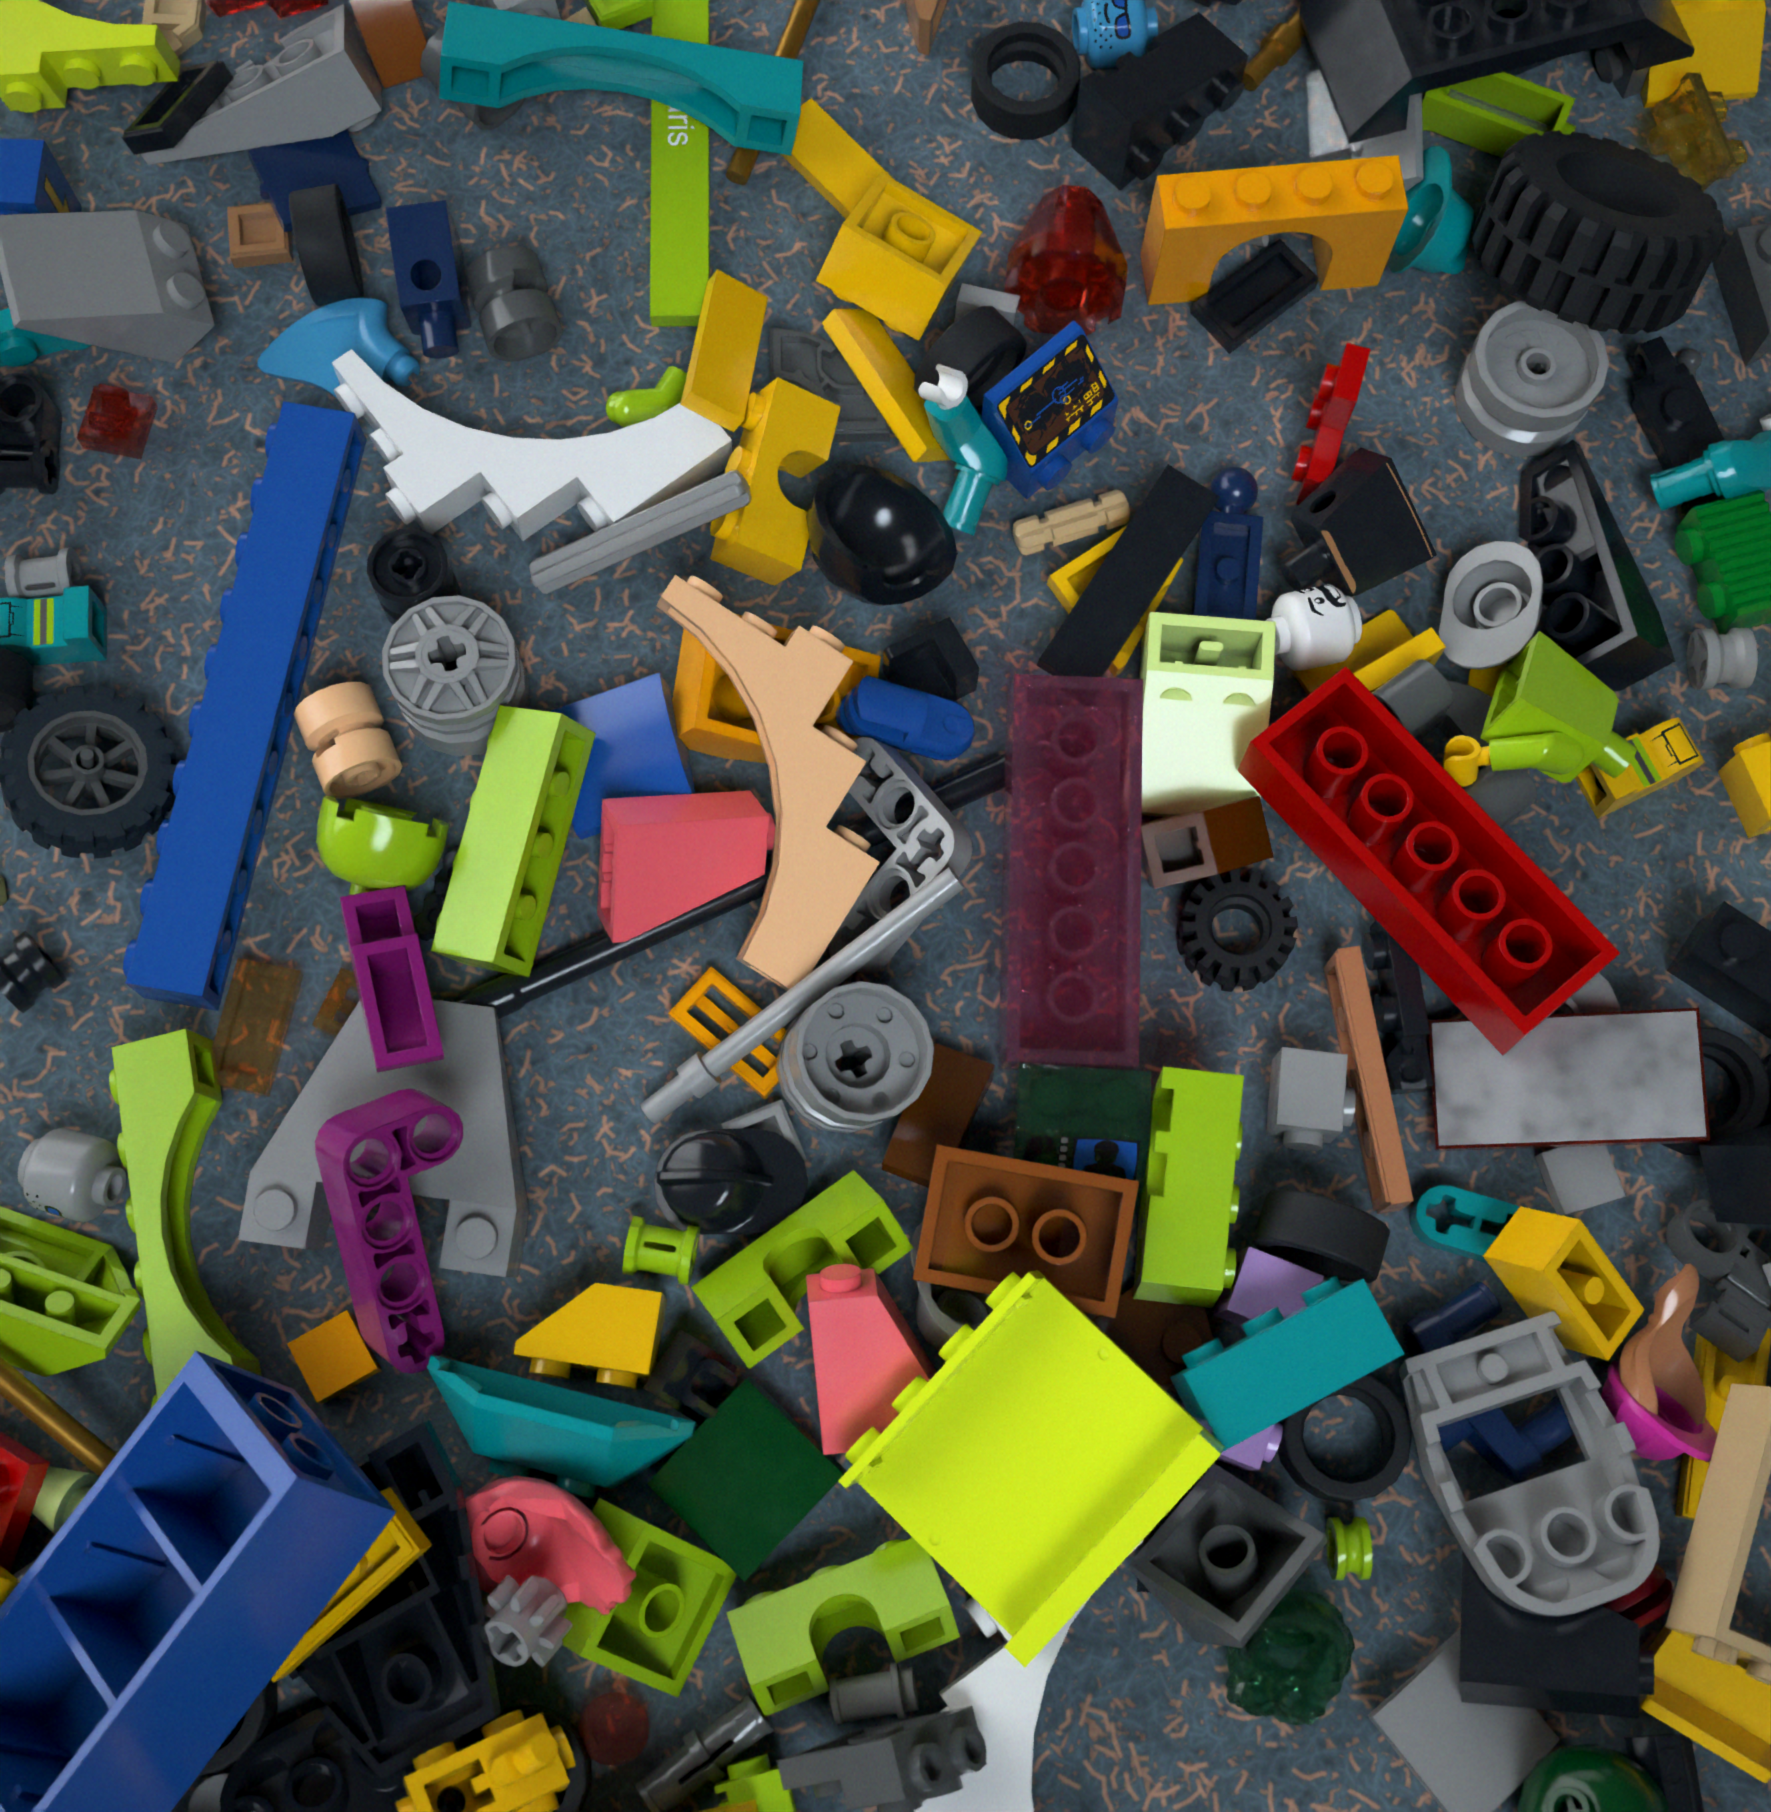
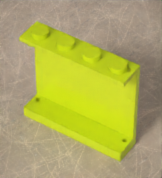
[838,1270,1225,1668]

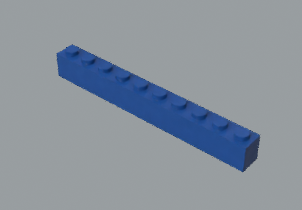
[123,401,367,1011]

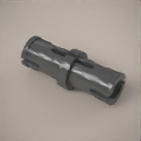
[636,1692,775,1812]

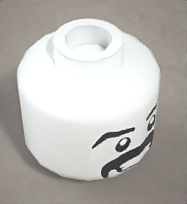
[1266,584,1362,671]

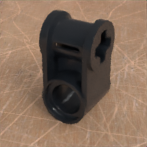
[0,372,62,495]

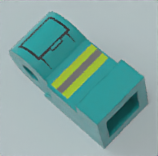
[0,585,107,666]

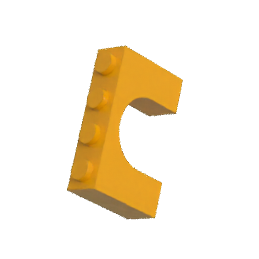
[1140,155,1408,305]

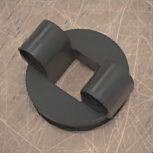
[1372,659,1537,829]

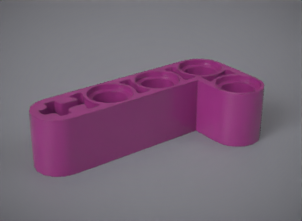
[315,1088,463,1374]

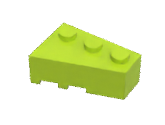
[1133,1066,1244,1308]

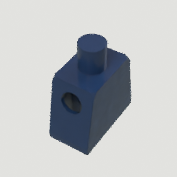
[385,200,471,359]

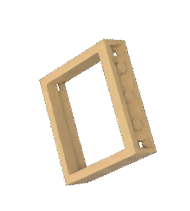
[1665,1383,1771,1685]

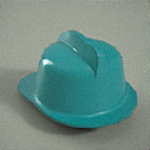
[1388,146,1475,275]

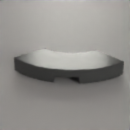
[769,328,890,442]

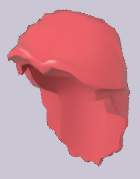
[464,1476,637,1615]

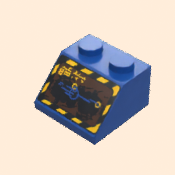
[981,320,1119,499]

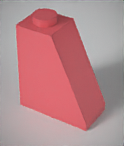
[597,790,775,943]
[806,1264,937,1455]

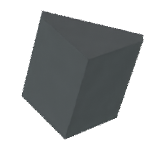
[1129,1463,1327,1648]

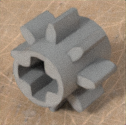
[483,1575,572,1667]

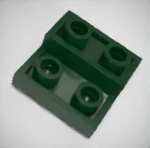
[647,1376,847,1582]

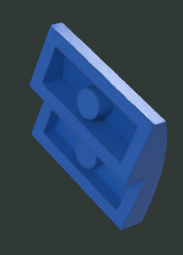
[549,672,695,840]

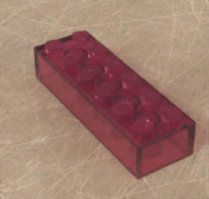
[998,674,1143,1074]

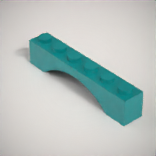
[439,1,803,155]

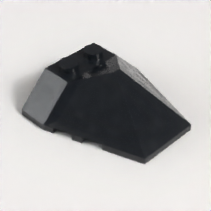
[289,1420,501,1780]

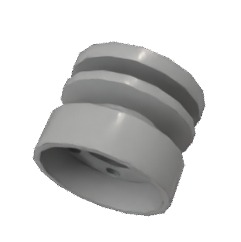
[382,595,530,756]
[776,981,934,1134]

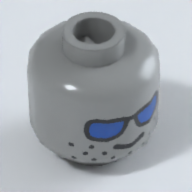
[18,1127,126,1223]

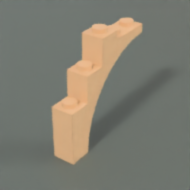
[656,575,880,991]

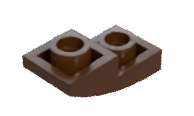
[882,1043,995,1188]

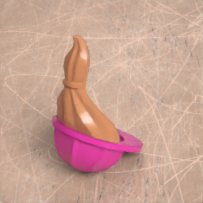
[1601,1264,1718,1462]

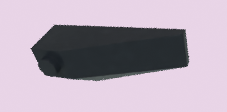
[1519,440,1675,692]

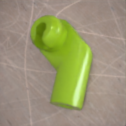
[605,366,687,428]

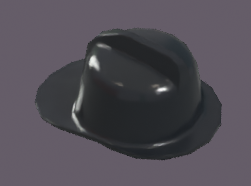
[653,1129,808,1235]

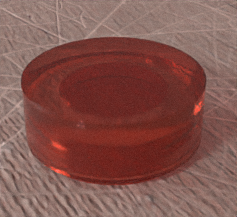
[579,1691,651,1766]

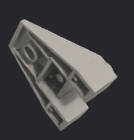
[238,999,529,1277]

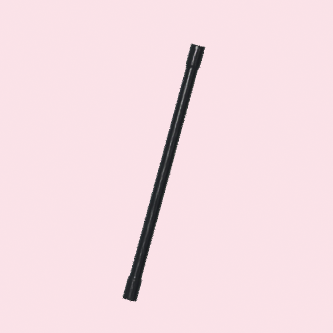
[454,714,1101,1019]

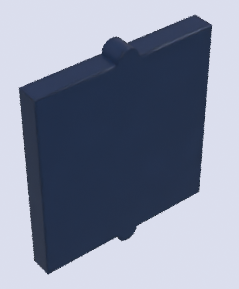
[248,129,381,232]

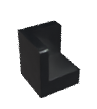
[883,617,979,701]

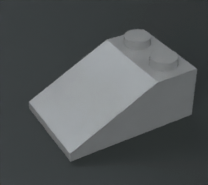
[0,210,215,363]

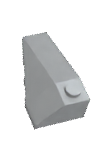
[141,4,382,165]

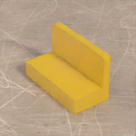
[1293,610,1446,695]
[1639,1624,1771,1783]

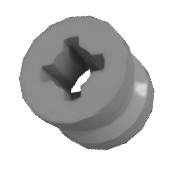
[1686,628,1758,690]

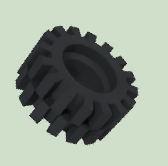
[1176,869,1298,992]

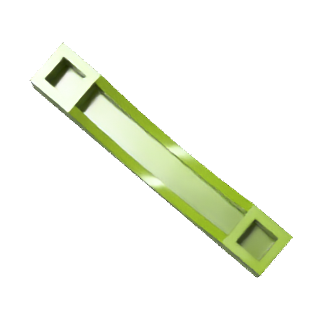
[109,1028,261,1409]

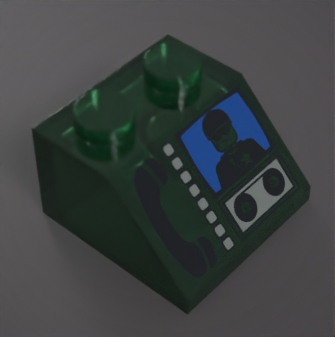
[1011,1063,1152,1215]

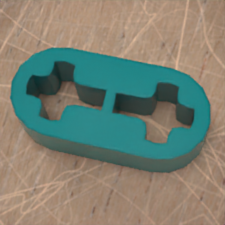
[1409,1185,1519,1264]

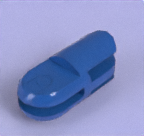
[836,676,975,761]

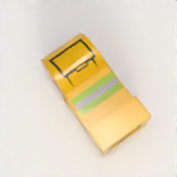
[1575,717,1705,819]

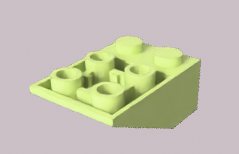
[1132,612,1276,817]

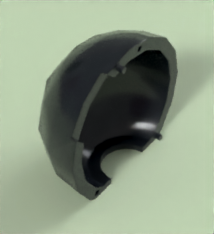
[806,464,958,606]

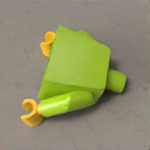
[1443,631,1637,787]

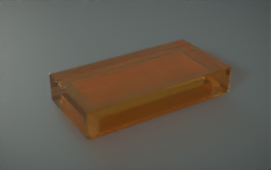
[212,958,304,1097]

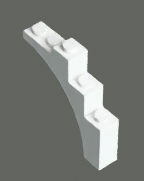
[332,349,732,541]
[914,1540,1143,1812]

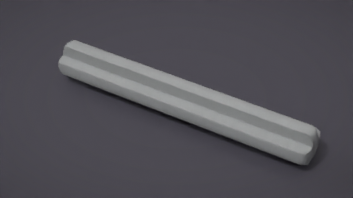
[529,470,752,594]

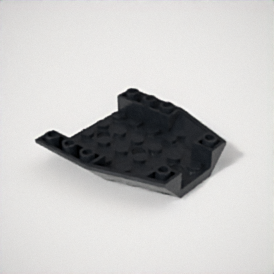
[1299,0,1695,144]

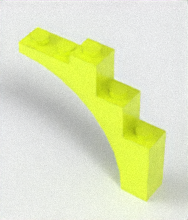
[0,0,180,113]

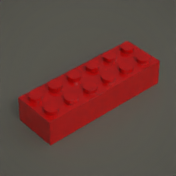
[1237,666,1620,1056]

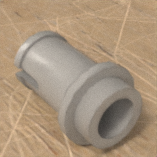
[829,1662,919,1725]

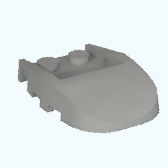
[1399,1310,1660,1616]

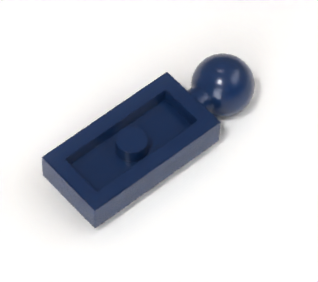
[1192,467,1264,620]

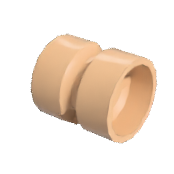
[294,682,403,799]

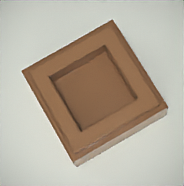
[227,203,293,268]

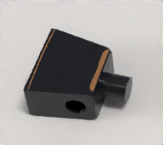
[1279,448,1437,596]

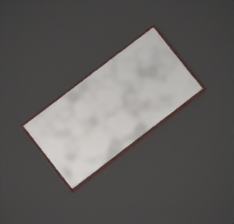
[1428,1008,1710,1151]

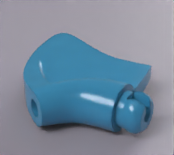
[257,298,420,400]

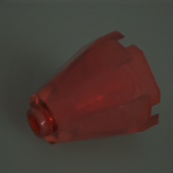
[1004,185,1128,336]

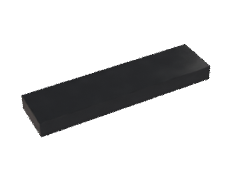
[1037,464,1220,698]

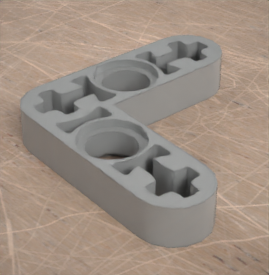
[828,737,973,975]

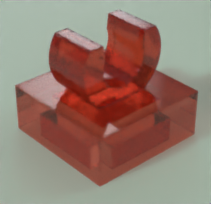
[77,384,158,459]

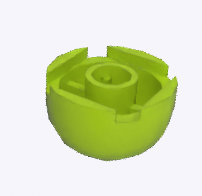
[316,796,450,895]

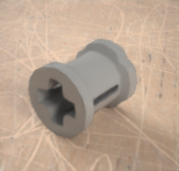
[4,547,84,599]

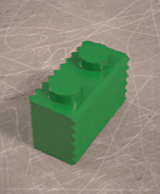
[1675,490,1771,634]

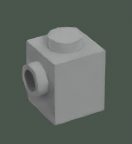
[1266,1047,1356,1151]

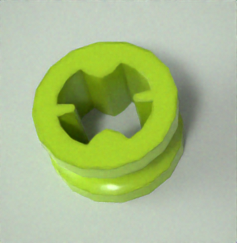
[1325,1517,1373,1580]

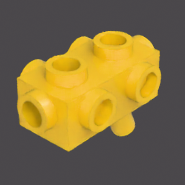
[395,1710,575,1812]

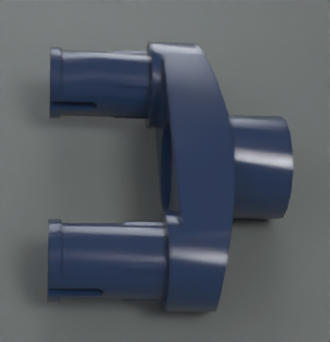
[1402,1281,1574,1483]

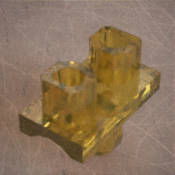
[1646,73,1748,192]

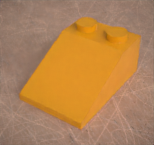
[672,614,881,763]

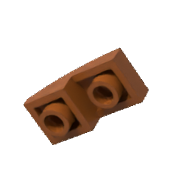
[349,0,429,89]

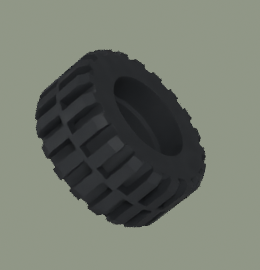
[1472,131,1724,334]

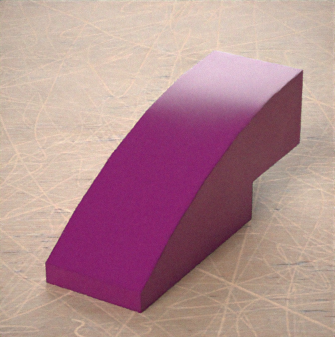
[340,885,444,1073]

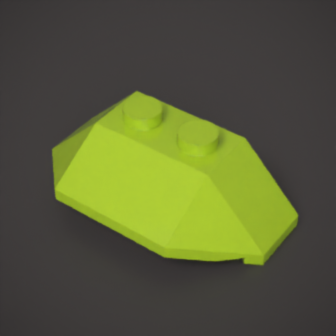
[0,1206,140,1377]

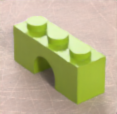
[691,1170,913,1369]
[726,1537,960,1717]

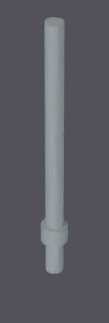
[640,867,965,1124]

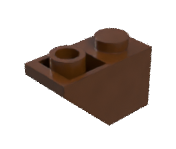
[1135,796,1273,889]

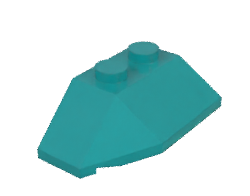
[427,1354,699,1499]

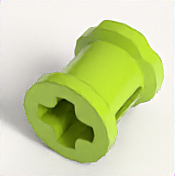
[622,1215,700,1286]

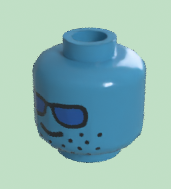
[1072,0,1158,69]

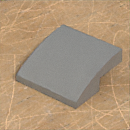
[1367,1629,1560,1812]

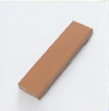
[1323,946,1414,1214]

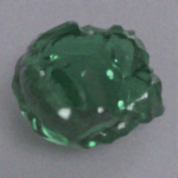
[1226,1589,1355,1725]

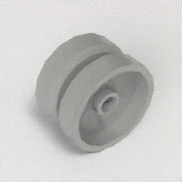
[1454,300,1609,457]

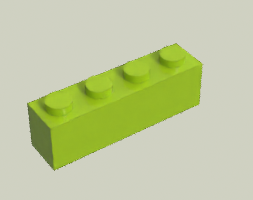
[431,705,596,977]

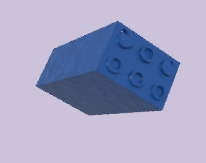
[0,1351,396,1812]

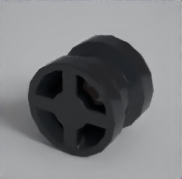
[0,931,67,1013]

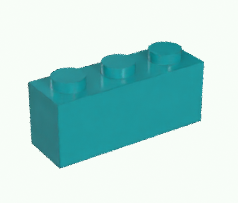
[1170,1275,1404,1451]

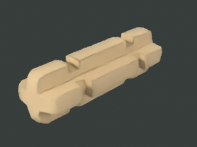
[1013,490,1130,555]

